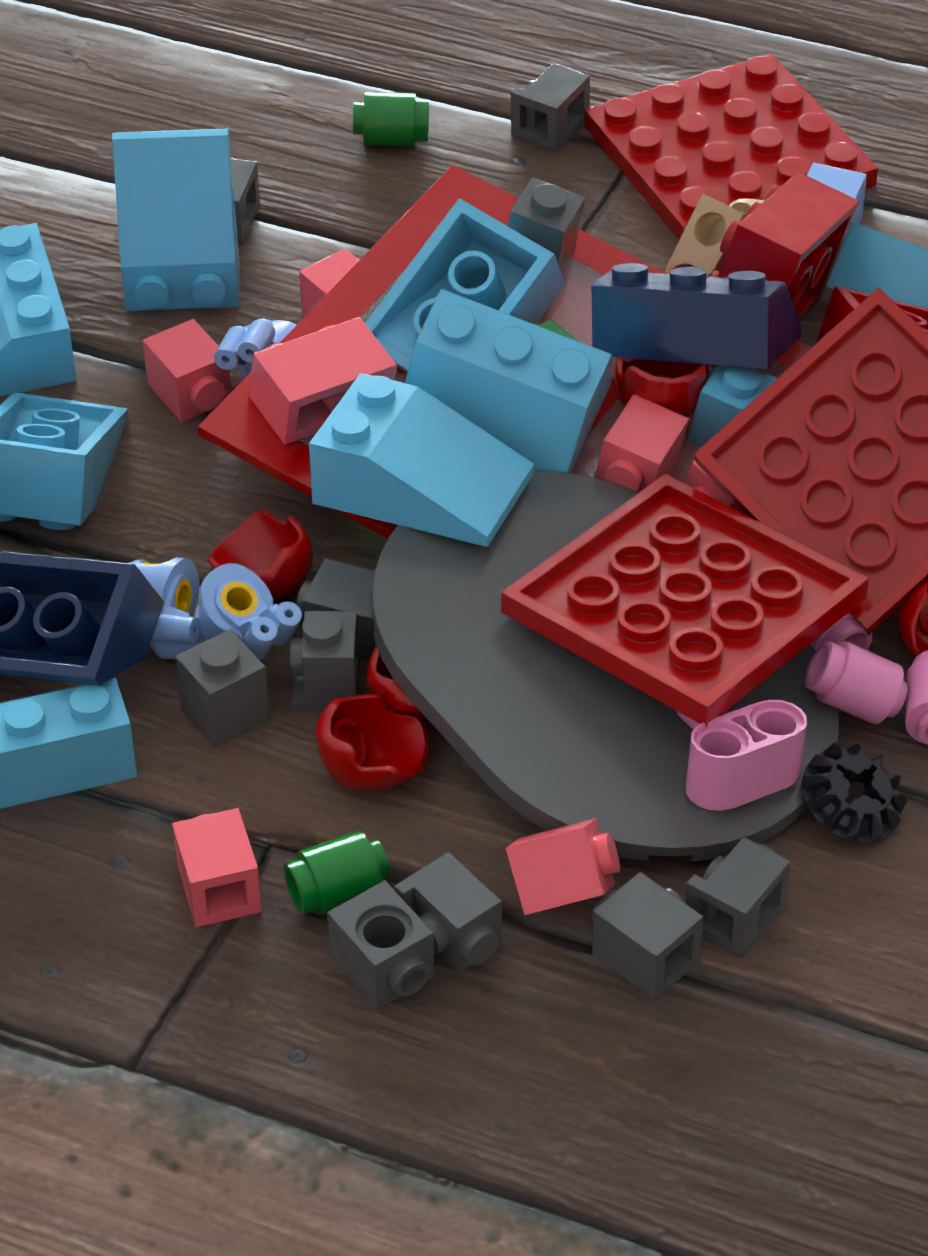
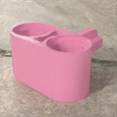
[677,699,807,811]

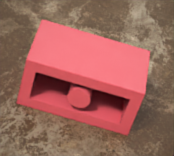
[249,317,397,445]

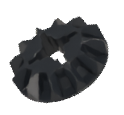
[802,742,908,843]

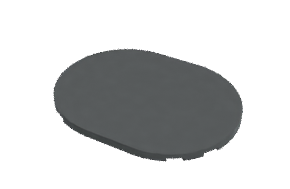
[370,471,839,862]

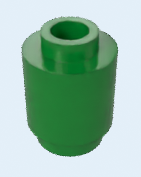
[353,91,429,147]
[283,830,390,916]

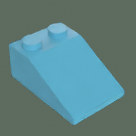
[112,128,240,311]
[365,198,566,373]
[309,373,534,547]
[0,392,128,530]

